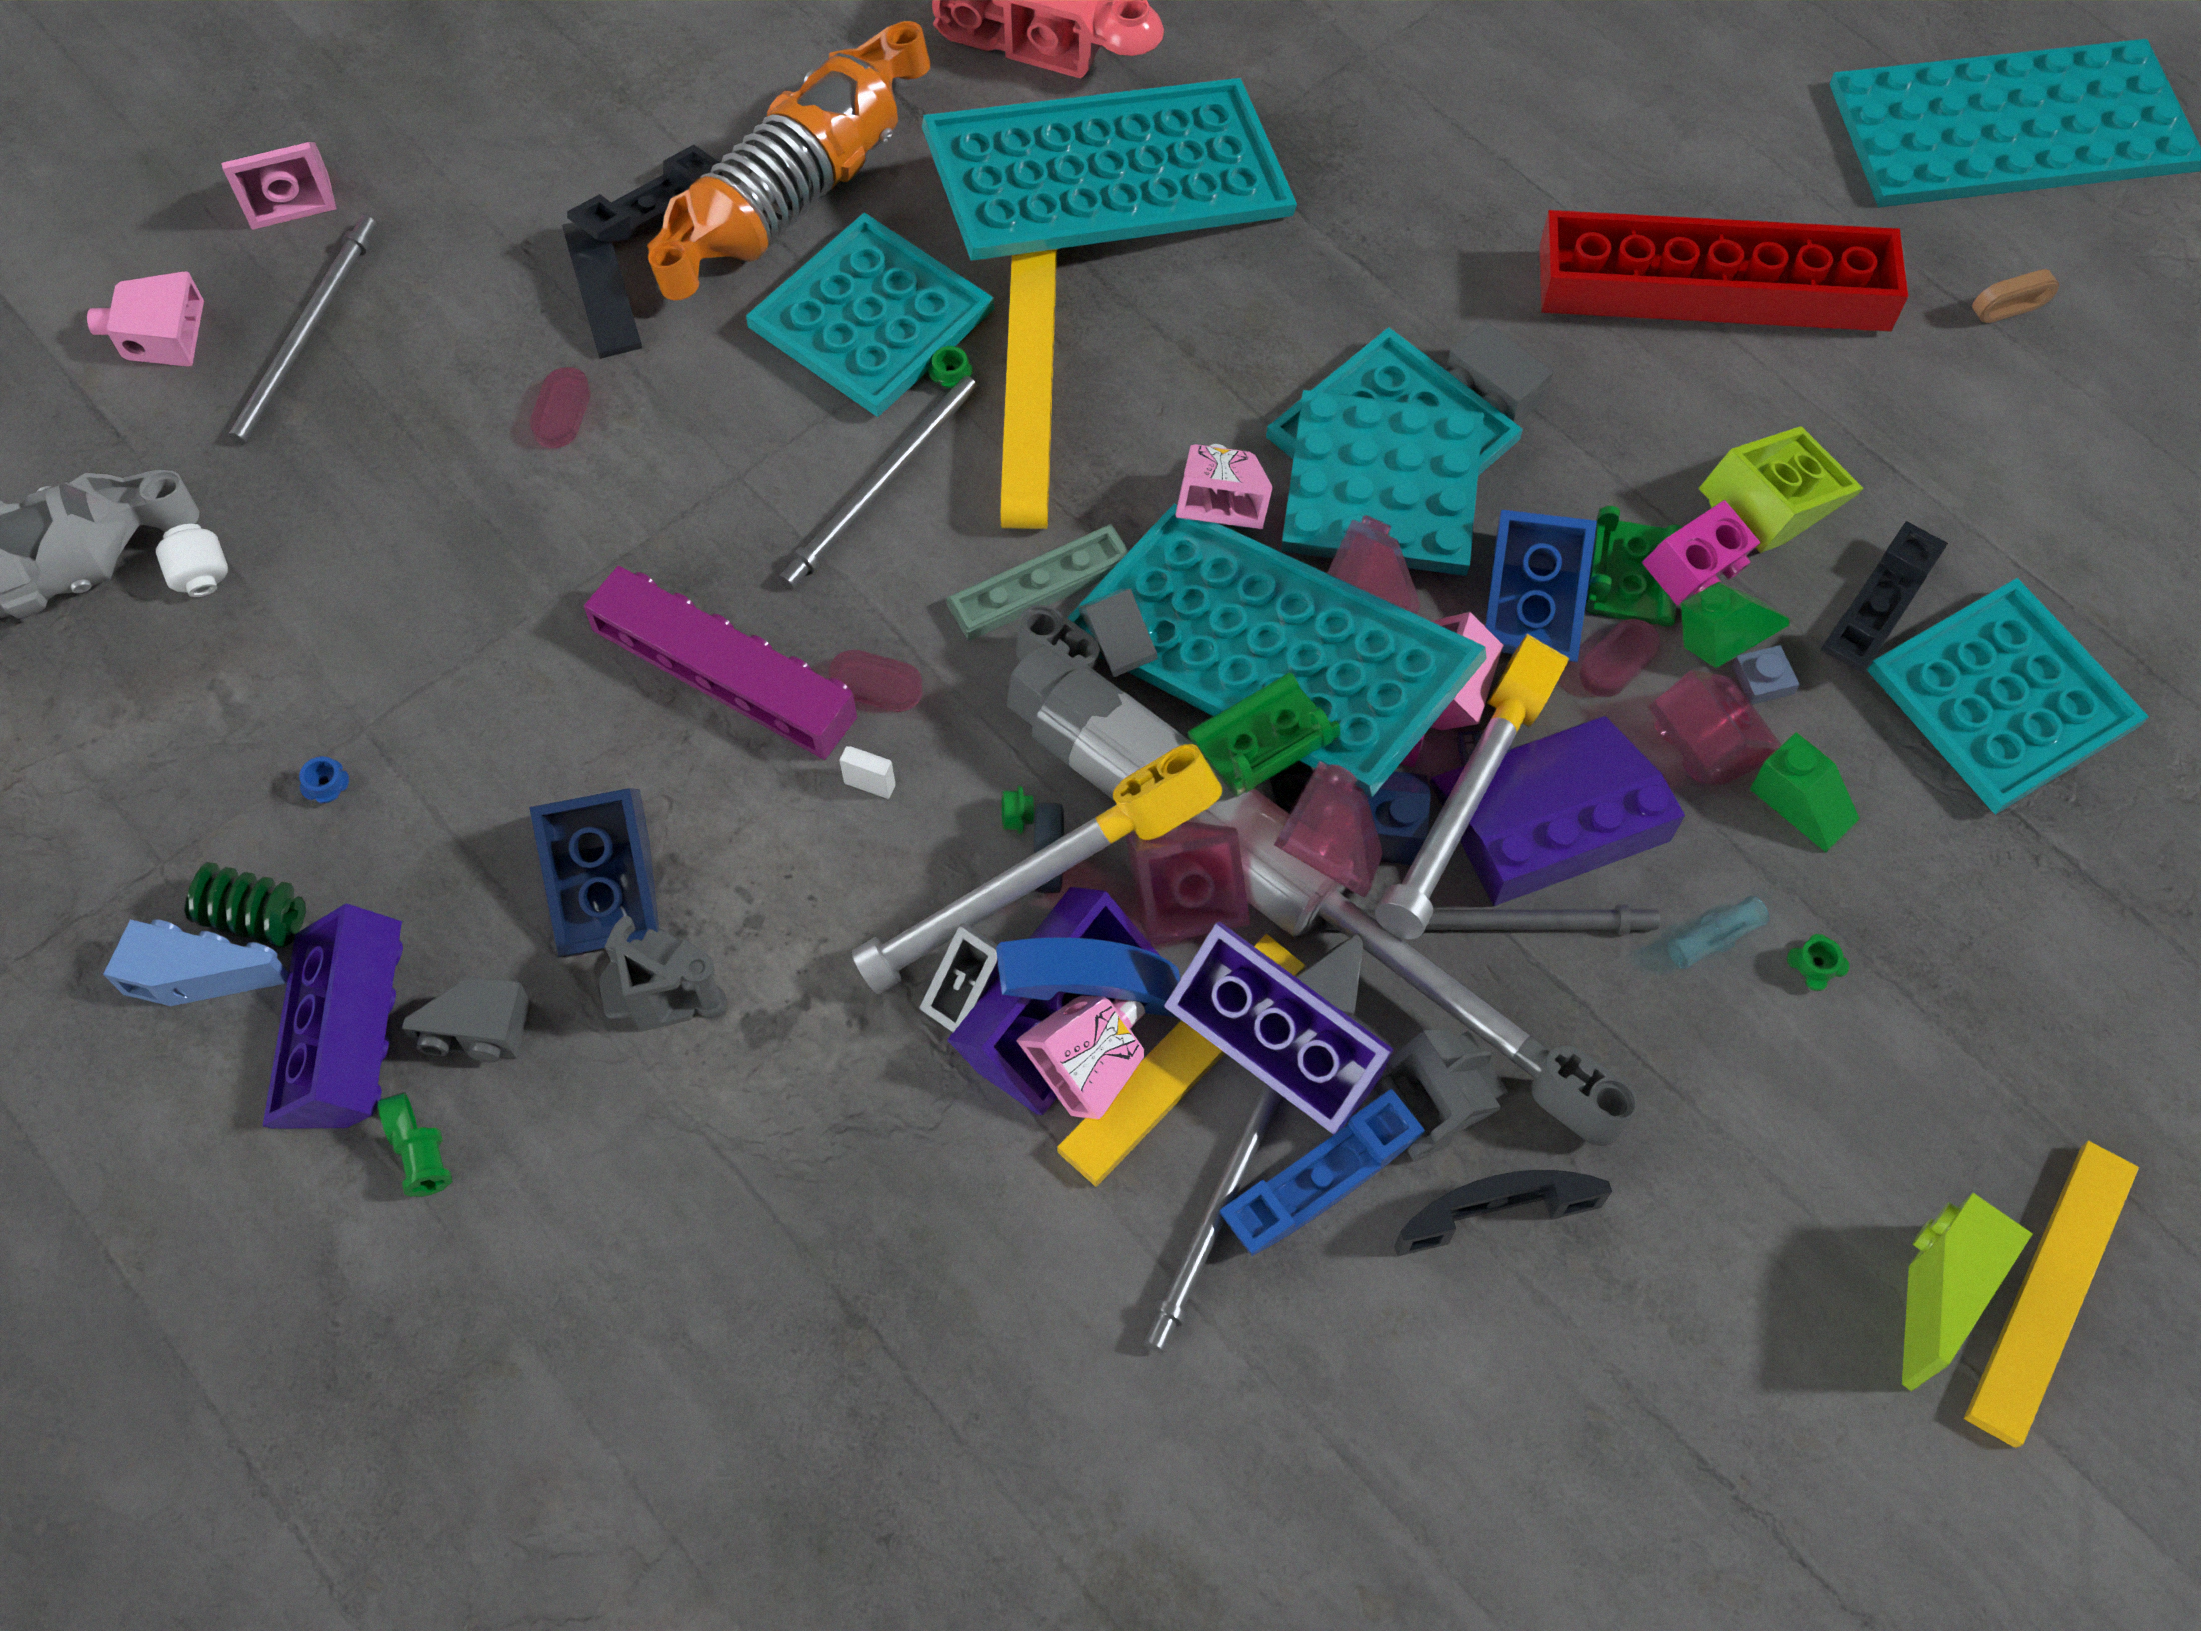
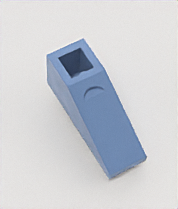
[103,919,289,1006]

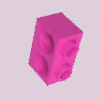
[1642,500,1761,606]

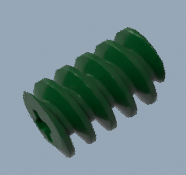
[184,862,306,947]

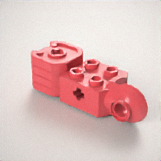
[932,0,1164,79]

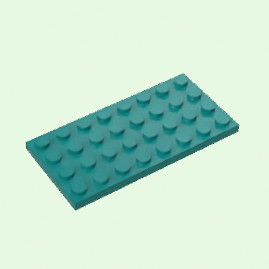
[1829,39,2201,208]
[922,78,1297,261]
[1067,503,1487,797]

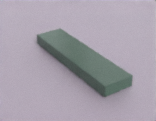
[946,524,1129,641]

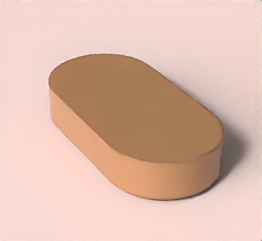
[1972,269,2059,323]

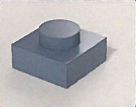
[1732,645,1799,705]

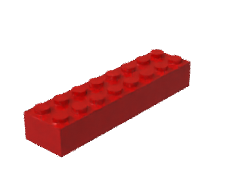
[1539,210,1908,332]

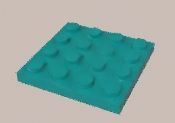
[746,212,995,417]
[1266,327,1523,476]
[1281,390,1484,576]
[1867,577,2149,815]

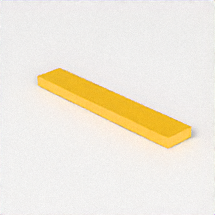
[1057,933,1305,1187]
[1963,1140,2139,1448]

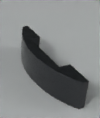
[567,145,722,241]
[562,222,642,359]
[1821,521,1948,674]
[1394,1170,1612,1257]

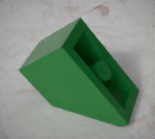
[1681,581,1790,668]
[1750,732,1860,853]

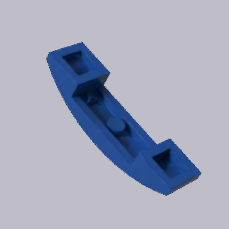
[996,938,1180,1018]
[1220,1088,1425,1256]

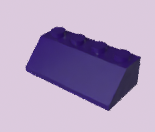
[947,887,1160,1116]
[263,903,403,1129]
[1164,921,1394,1135]

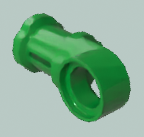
[378,1092,452,1197]

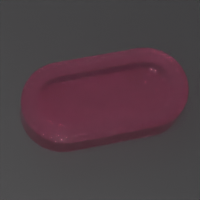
[530,367,591,448]
[1579,619,1660,697]
[829,650,923,712]

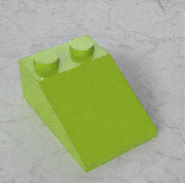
[1699,426,1864,553]
[1902,1193,2033,1392]

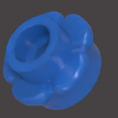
[299,756,349,803]

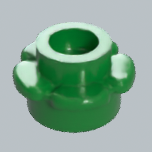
[928,346,973,388]
[1001,785,1034,834]

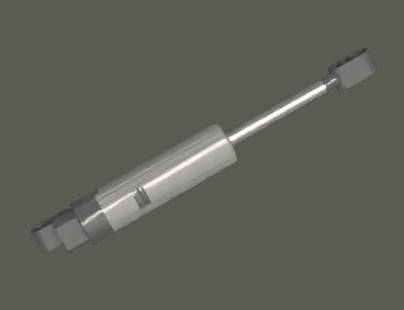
[1006,605,1637,1146]

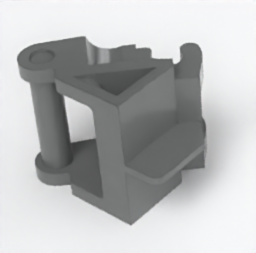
[598,916,727,1032]
[1372,1028,1509,1162]

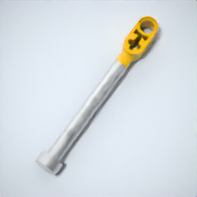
[1375,634,1569,939]
[852,744,1222,994]

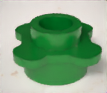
[1787,934,1850,991]

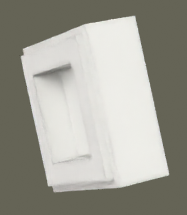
[839,746,895,799]

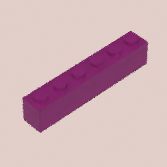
[584,565,857,760]

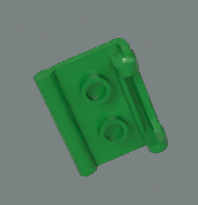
[1586,505,1683,627]
[1188,672,1340,797]

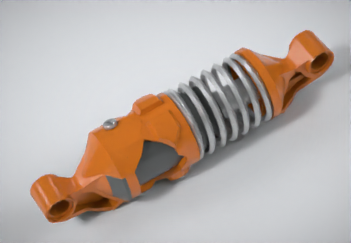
[647,21,931,301]

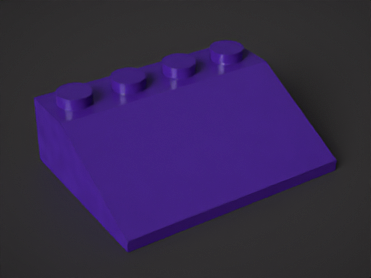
[1430,716,1685,906]

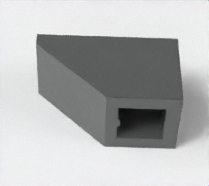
[402,976,532,1063]

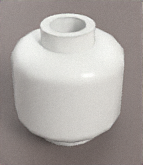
[156,524,228,597]

